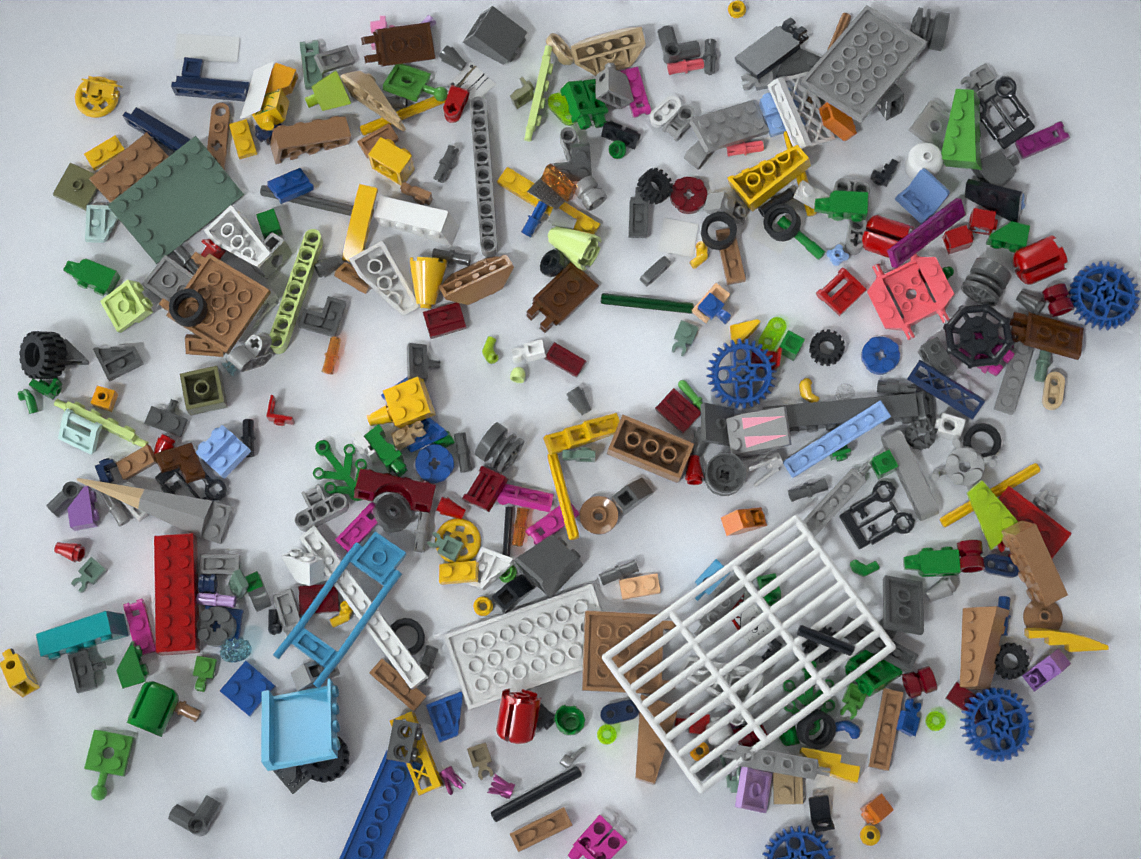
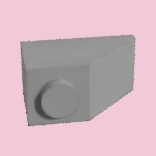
[290,661,340,691]

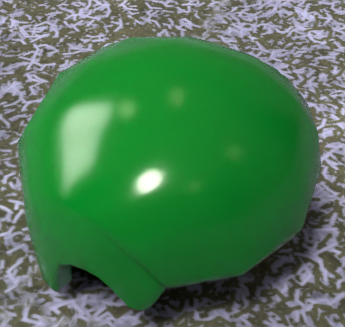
[555,705,585,736]

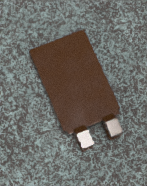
[361,22,436,67]
[526,262,599,333]
[1010,312,1084,360]

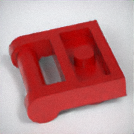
[816,267,867,316]

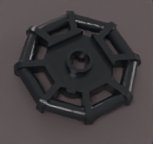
[943,303,1015,369]

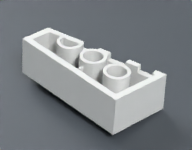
[374,196,459,246]

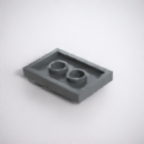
[882,575,924,635]

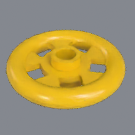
[75,76,119,118]
[435,518,481,563]

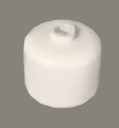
[905,142,943,180]

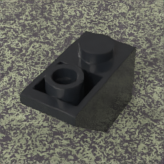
[492,574,535,614]

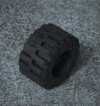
[19,331,68,379]
[299,735,350,783]

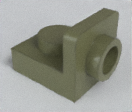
[510,76,535,109]

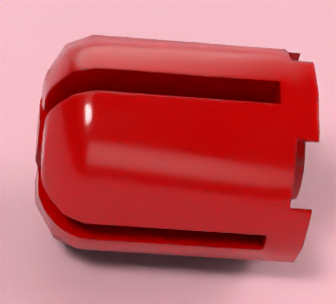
[862,215,914,258]
[1012,235,1068,285]
[496,688,542,744]

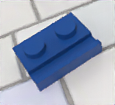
[267,168,314,204]

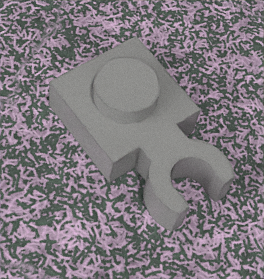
[960,63,996,90]
[741,70,774,91]
[1033,490,1058,512]

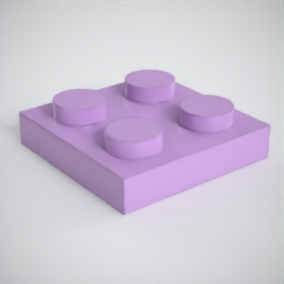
[735,767,773,813]

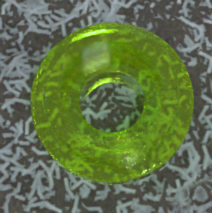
[925,711,946,731]
[597,724,617,745]

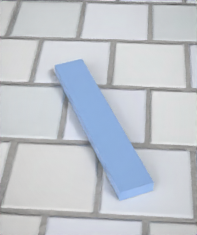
[783,400,891,478]

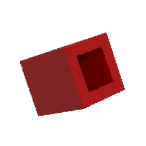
[968,208,998,235]
[942,225,974,255]

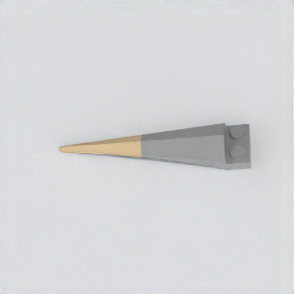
[77,478,233,544]

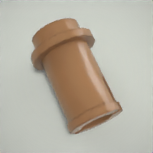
[175,701,202,722]

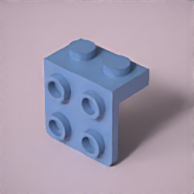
[895,168,950,224]

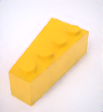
[727,145,811,212]

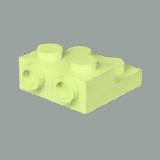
[100,280,153,333]

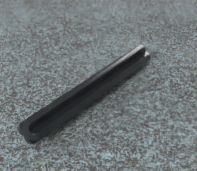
[491,766,582,822]

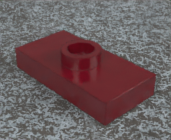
[544,342,587,378]
[945,682,990,721]

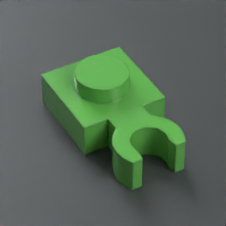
[840,682,867,720]

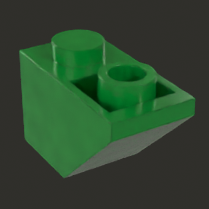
[986,222,1030,253]
[116,640,149,689]

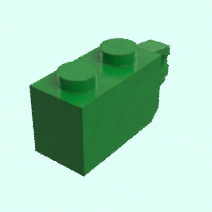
[814,190,868,222]
[63,259,121,296]
[903,547,961,577]

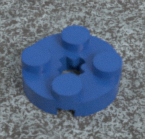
[861,336,900,375]
[415,444,454,483]

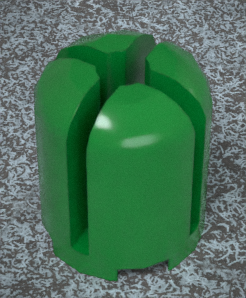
[126,681,179,737]

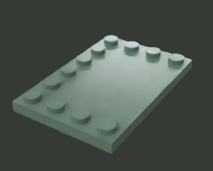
[107,136,244,265]

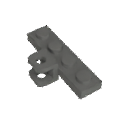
[842,616,918,673]

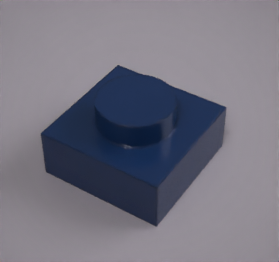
[181,57,204,78]

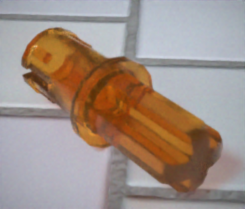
[321,336,342,375]
[512,507,530,547]

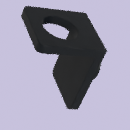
[808,795,835,832]

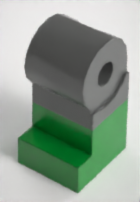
[245,571,272,612]

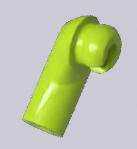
[482,336,499,364]

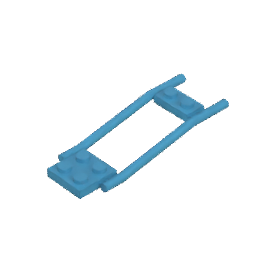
[273,532,407,688]

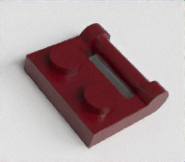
[462,466,509,512]

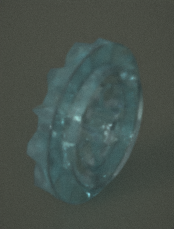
[220,637,252,663]

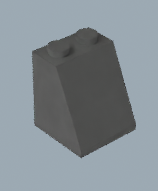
[463,6,527,65]
[514,535,583,598]

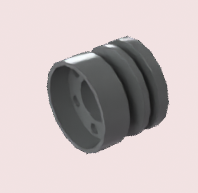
[910,7,950,51]
[961,257,1012,306]
[474,422,525,474]
[704,453,746,496]

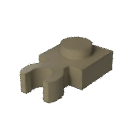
[467,742,493,780]

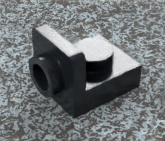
[870,159,899,187]
[761,638,783,664]
[537,703,555,731]

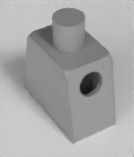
[596,63,634,109]

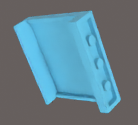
[261,678,340,771]

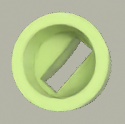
[510,367,526,383]

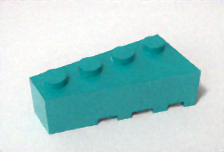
[36,611,129,660]

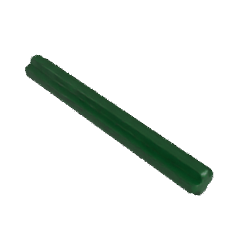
[600,293,694,314]

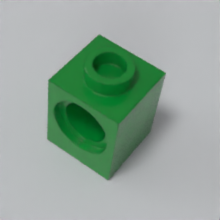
[256,208,283,239]
[779,330,805,361]
[869,449,899,480]

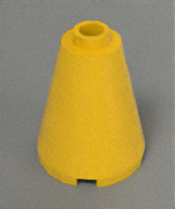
[410,257,448,309]

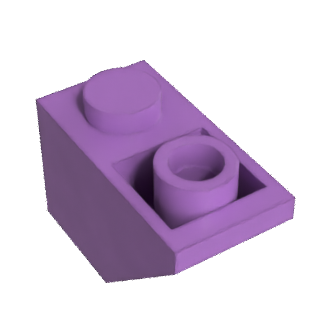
[67,486,100,531]
[1022,648,1071,692]

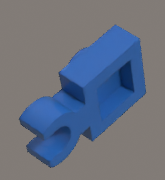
[896,699,921,737]

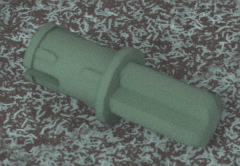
[1034,350,1051,382]

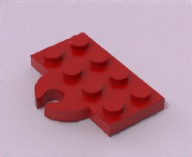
[997,486,1072,559]

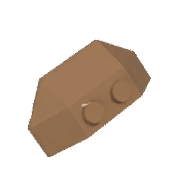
[438,255,514,305]

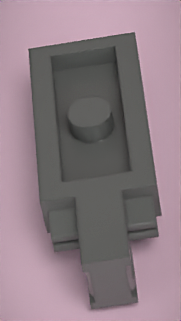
[628,187,648,238]

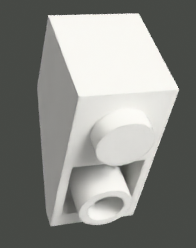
[282,549,324,586]

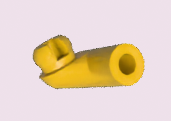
[689,241,708,269]
[799,378,820,403]
[329,601,353,628]

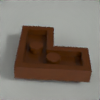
[155,443,205,484]

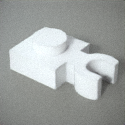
[512,339,546,363]

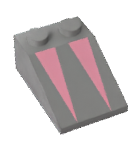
[726,407,792,458]

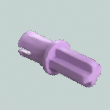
[196,592,237,608]

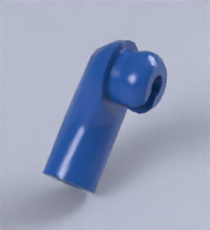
[835,720,861,739]

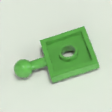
[383,64,448,102]
[84,730,134,801]

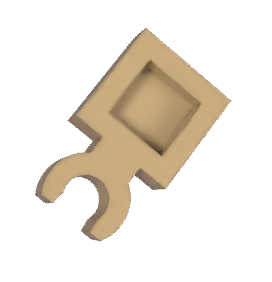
[391,421,426,451]

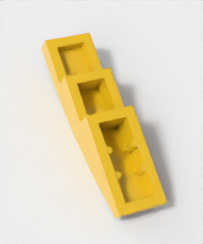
[342,184,378,262]
[543,413,620,455]
[1024,628,1109,652]

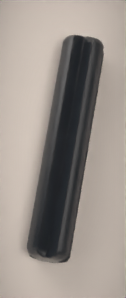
[797,625,855,656]

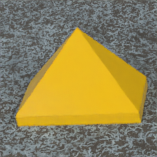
[730,319,761,344]

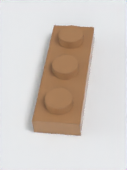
[715,228,746,285]
[369,658,427,712]
[510,807,573,852]

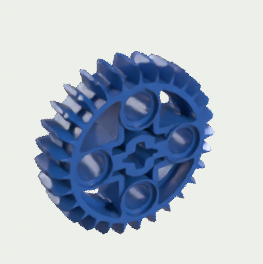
[1069,261,1140,331]
[706,338,777,409]
[960,687,1034,762]
[762,825,836,859]

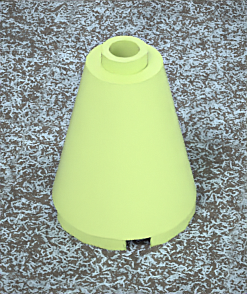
[548,226,601,270]

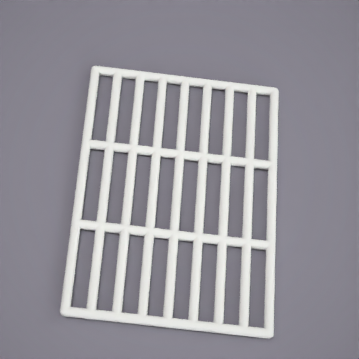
[602,515,896,794]

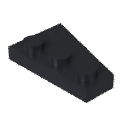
[965,179,1023,223]

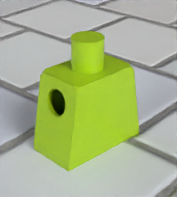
[305,70,351,111]

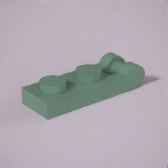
[299,39,323,90]

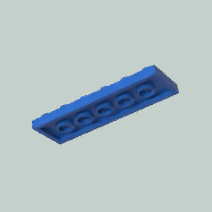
[339,750,422,859]

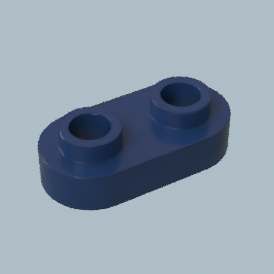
[983,554,1020,578]
[600,700,639,725]

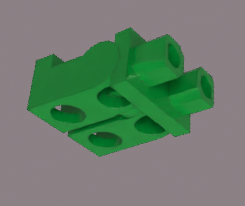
[560,79,609,130]
[364,424,408,477]

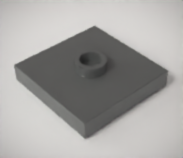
[700,403,734,446]

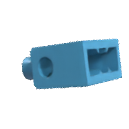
[695,559,731,601]

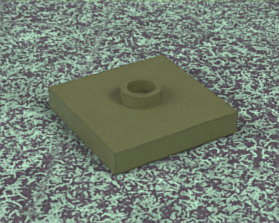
[53,163,98,211]

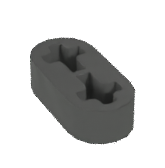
[639,256,671,287]
[916,390,936,425]

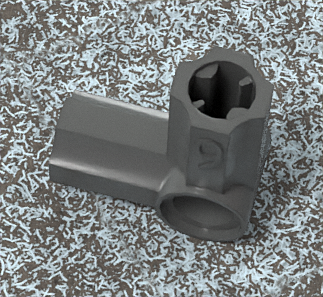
[657,25,701,64]
[168,795,222,837]

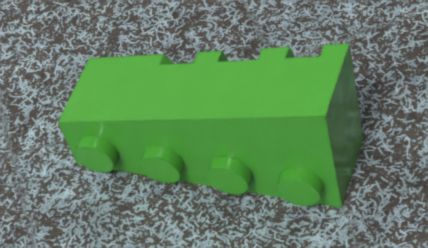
[941,89,982,170]

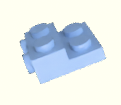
[759,88,806,137]
[195,425,251,479]

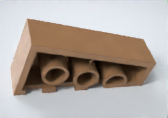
[270,116,351,165]
[960,606,1010,690]

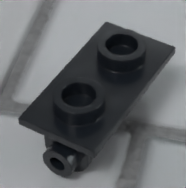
[601,120,641,150]

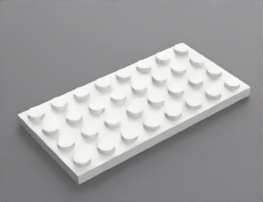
[444,584,602,711]

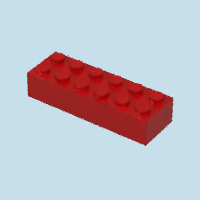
[154,533,200,656]

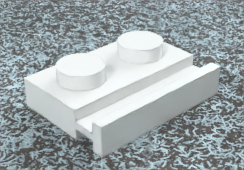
[352,430,379,464]

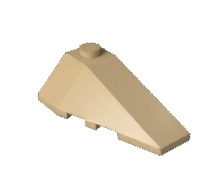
[340,71,406,132]

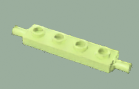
[524,45,553,142]
[54,398,149,447]

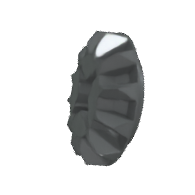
[905,420,936,451]

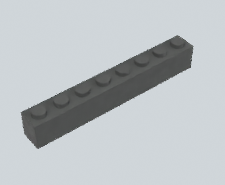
[761,393,919,434]

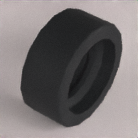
[763,204,801,242]
[701,212,737,250]
[169,288,208,327]
[963,423,1002,458]
[391,618,425,655]
[796,709,836,750]

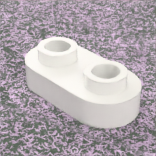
[650,96,681,128]

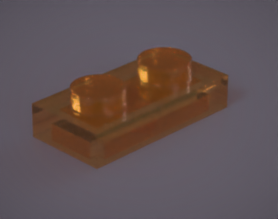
[541,163,577,202]

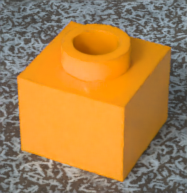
[91,385,118,412]

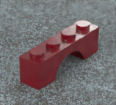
[354,469,436,513]

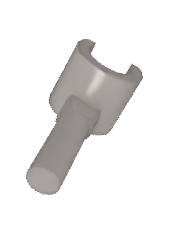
[560,747,586,768]

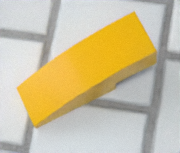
[799,747,860,784]

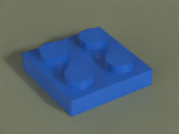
[220,661,276,717]

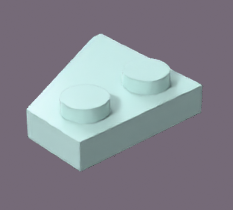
[85,205,119,243]

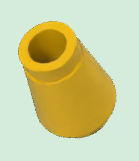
[367,405,393,426]

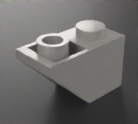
[703,192,748,224]

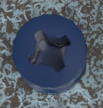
[198,574,218,594]

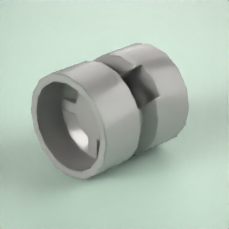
[573,175,607,211]

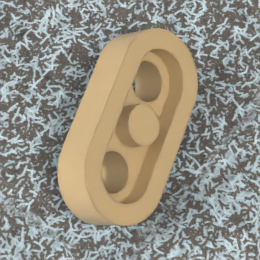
[546,33,574,65]
[1042,372,1065,410]

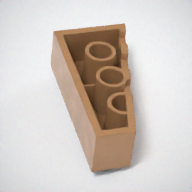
[635,694,678,785]

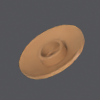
[580,496,618,535]
[1023,600,1063,630]

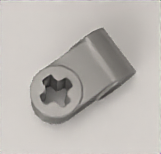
[977,76,1012,109]
[662,105,694,142]
[560,127,581,162]
[684,140,715,170]

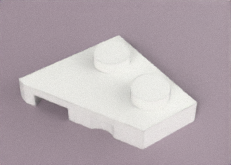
[467,547,515,590]

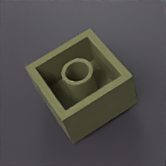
[180,366,228,416]

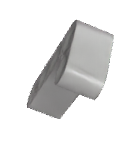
[832,178,870,255]

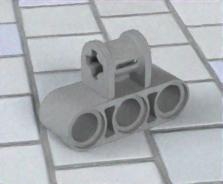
[227,332,272,372]
[295,484,349,532]

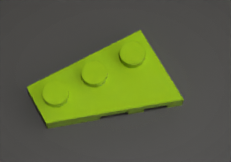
[966,480,1018,550]

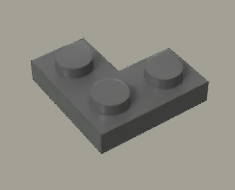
[553,143,592,183]
[298,296,347,338]

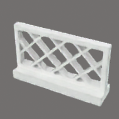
[767,72,835,150]

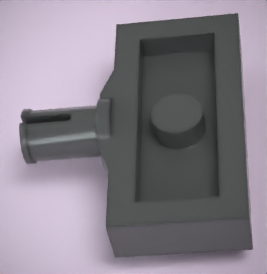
[406,343,441,382]
[144,399,188,437]
[68,649,107,694]

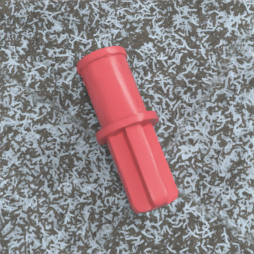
[667,58,704,75]
[726,140,764,157]

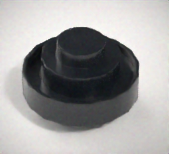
[540,249,565,278]

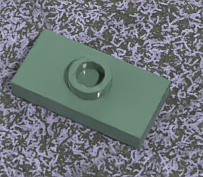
[228,569,249,601]

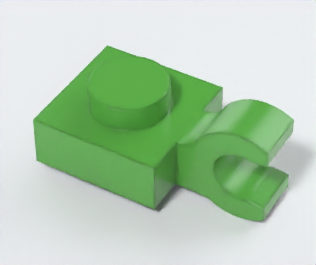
[193,656,217,692]

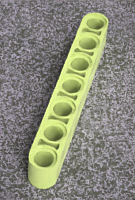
[270,229,323,354]

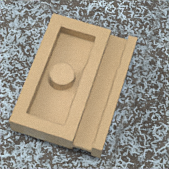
[773,773,803,804]

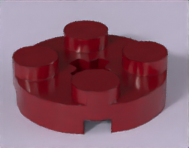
[670,177,708,214]

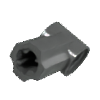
[46,481,83,518]

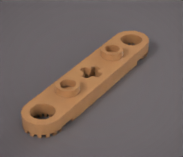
[207,103,231,170]

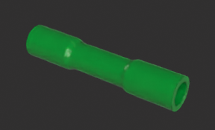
[777,215,826,260]

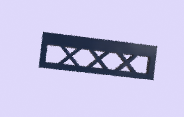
[171,76,250,102]
[122,107,191,152]
[907,360,986,420]

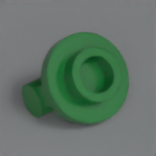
[433,431,455,448]
[779,725,800,746]

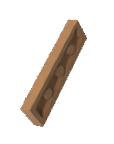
[868,688,904,771]

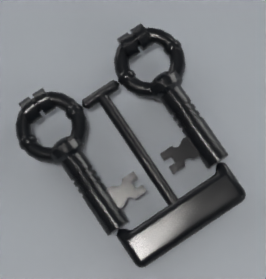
[980,76,1035,149]
[155,468,227,501]
[839,481,915,549]

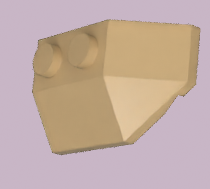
[571,26,646,76]

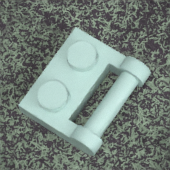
[58,408,102,455]

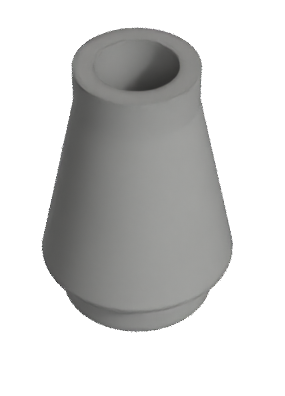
[548,208,577,229]
[925,577,956,603]

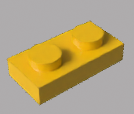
[229,119,257,160]
[84,135,125,171]
[439,561,479,585]

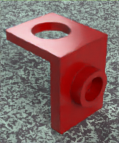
[201,239,227,260]
[751,348,782,370]
[266,395,295,426]

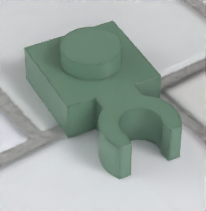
[672,320,699,356]
[562,447,595,462]
[427,532,464,562]
[71,557,107,593]

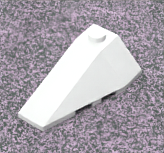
[205,205,272,268]
[349,241,420,316]
[678,657,764,713]

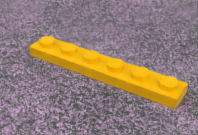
[497,167,600,235]

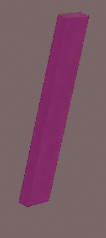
[887,198,966,268]

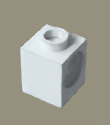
[934,413,966,440]

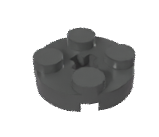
[372,494,412,533]
[197,607,237,647]

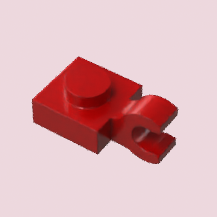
[674,713,710,734]

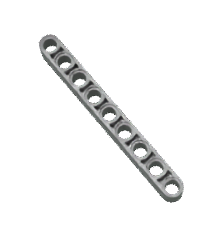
[470,96,498,258]

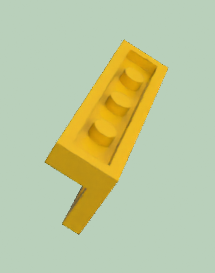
[390,711,444,796]

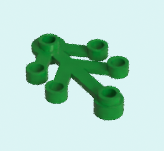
[313,440,367,501]
[783,661,835,735]

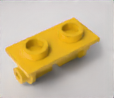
[81,76,123,100]

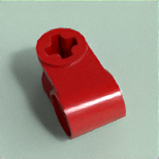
[443,85,470,123]

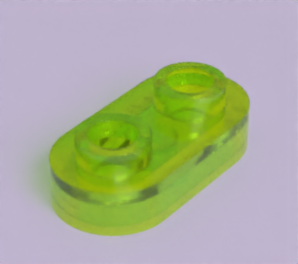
[548,93,576,126]
[758,317,787,351]

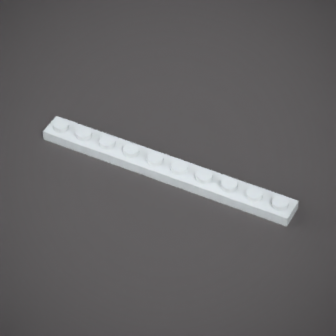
[299,526,428,690]

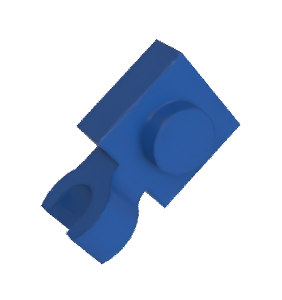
[698,293,731,324]

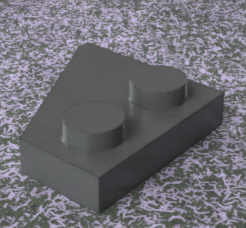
[776,49,821,78]
[93,346,144,382]

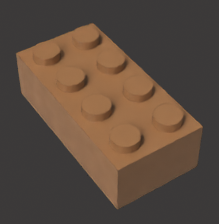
[607,414,694,483]
[1001,520,1068,606]

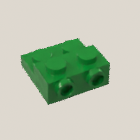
[845,650,903,697]

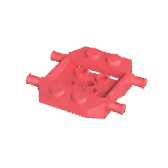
[867,253,955,340]

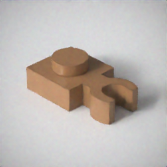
[400,182,433,205]

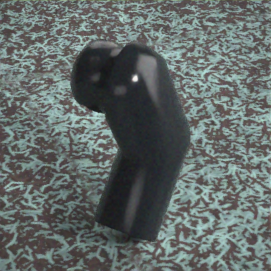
[268,609,282,635]

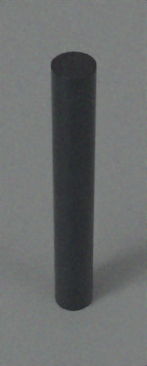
[502,506,513,557]

